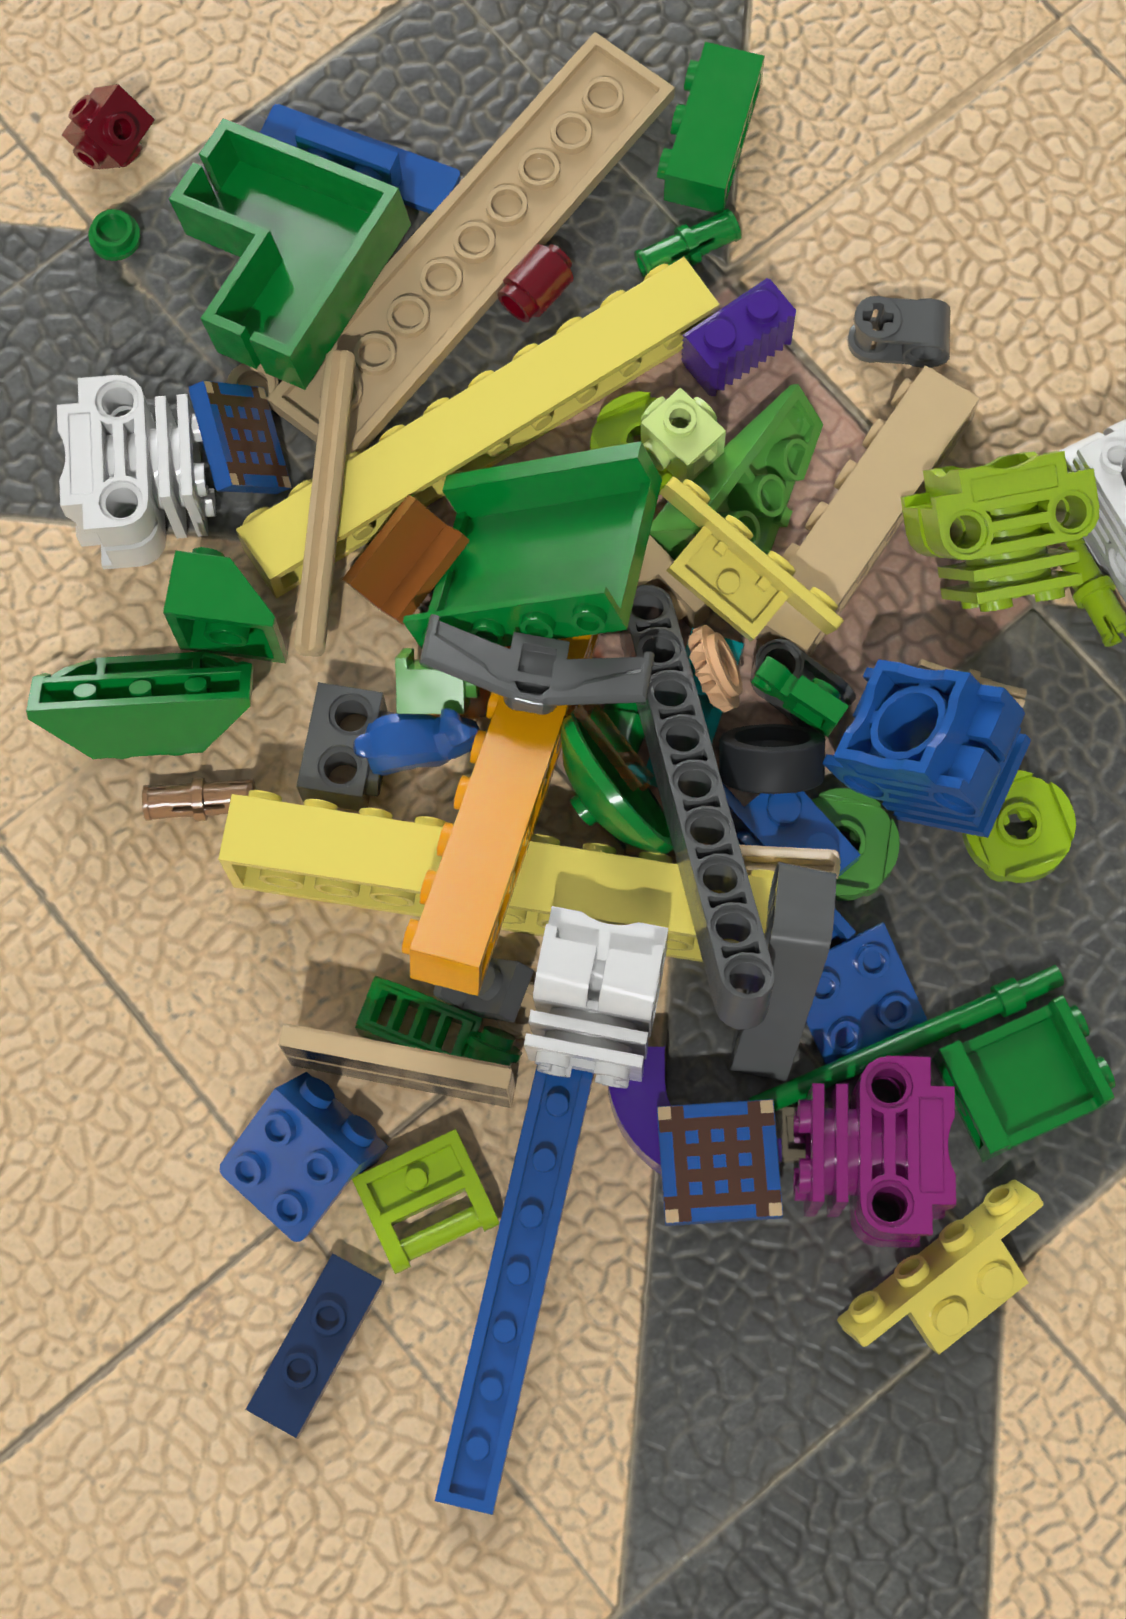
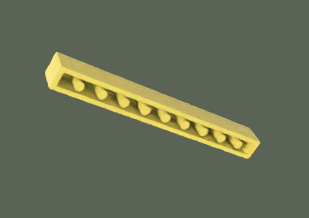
[236,257,720,599]

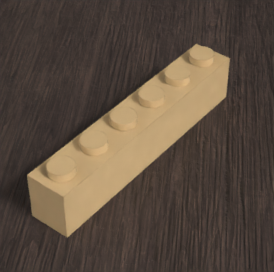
[755,365,980,657]

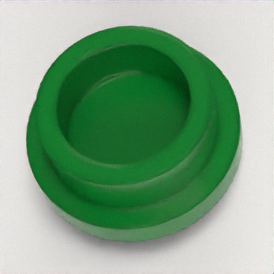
[88,209,141,261]
[466,1026,522,1068]

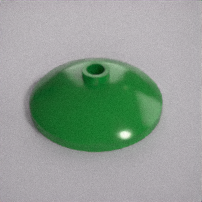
[561,710,674,854]

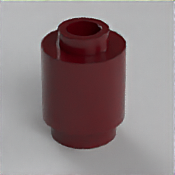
[497,244,574,323]

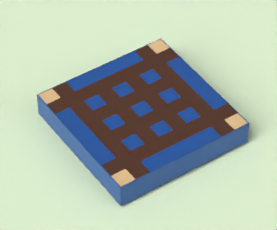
[189,380,292,494]
[657,1099,783,1226]

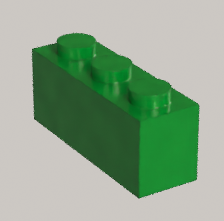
[657,42,765,214]

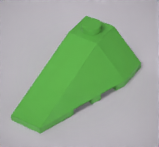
[649,384,823,560]

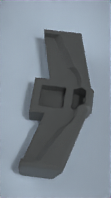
[419,614,654,715]

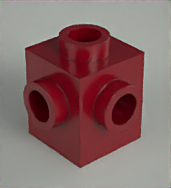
[62,84,155,170]

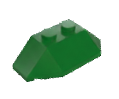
[26,651,254,759]

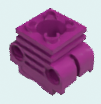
[793,1056,956,1248]

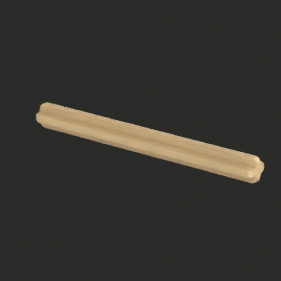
[294,350,356,657]

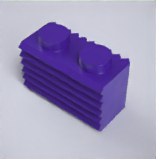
[681,278,796,396]

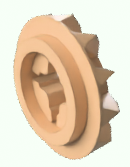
[688,625,743,713]

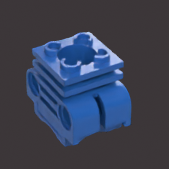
[822,659,1031,838]

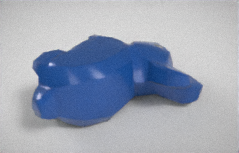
[353,708,480,776]

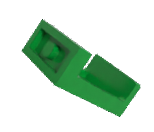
[932,995,1116,1162]

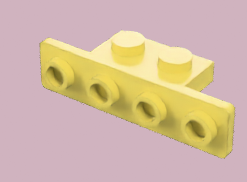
[659,477,844,642]
[837,1180,1044,1355]

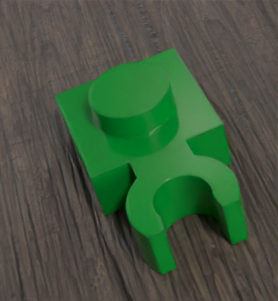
[751,656,849,737]

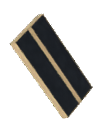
[278,1024,516,1108]

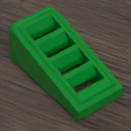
[355,976,483,1058]

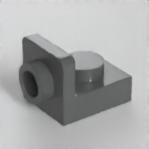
[433,958,534,1023]

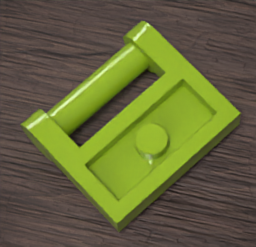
[352,1129,500,1274]

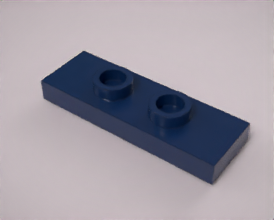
[245,1253,384,1439]

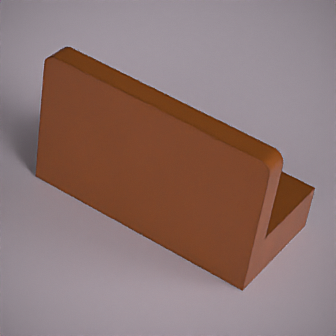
[342,495,469,625]

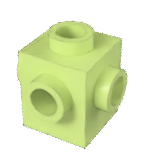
[641,388,726,482]

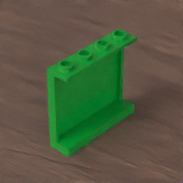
[403,441,662,649]

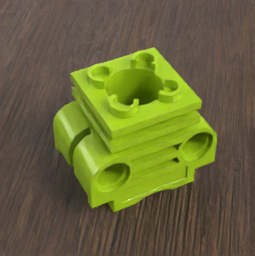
[900,451,1099,612]

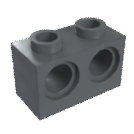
[296,682,394,811]

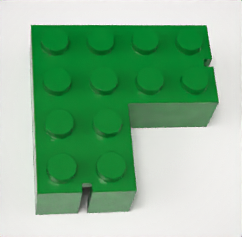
[169,118,411,390]

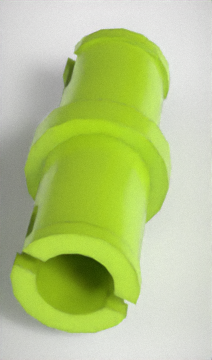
[1058,538,1126,647]

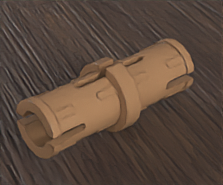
[142,778,256,821]

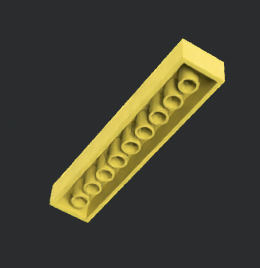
[218,790,775,962]

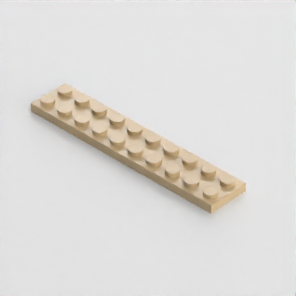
[266,32,675,455]

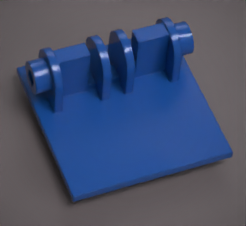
[806,922,927,1065]

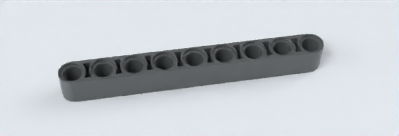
[620,585,775,1030]

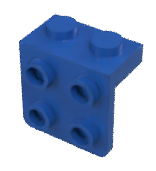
[220,1072,389,1242]

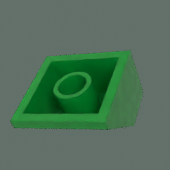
[163,547,288,664]

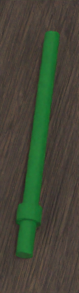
[748,965,1064,1112]

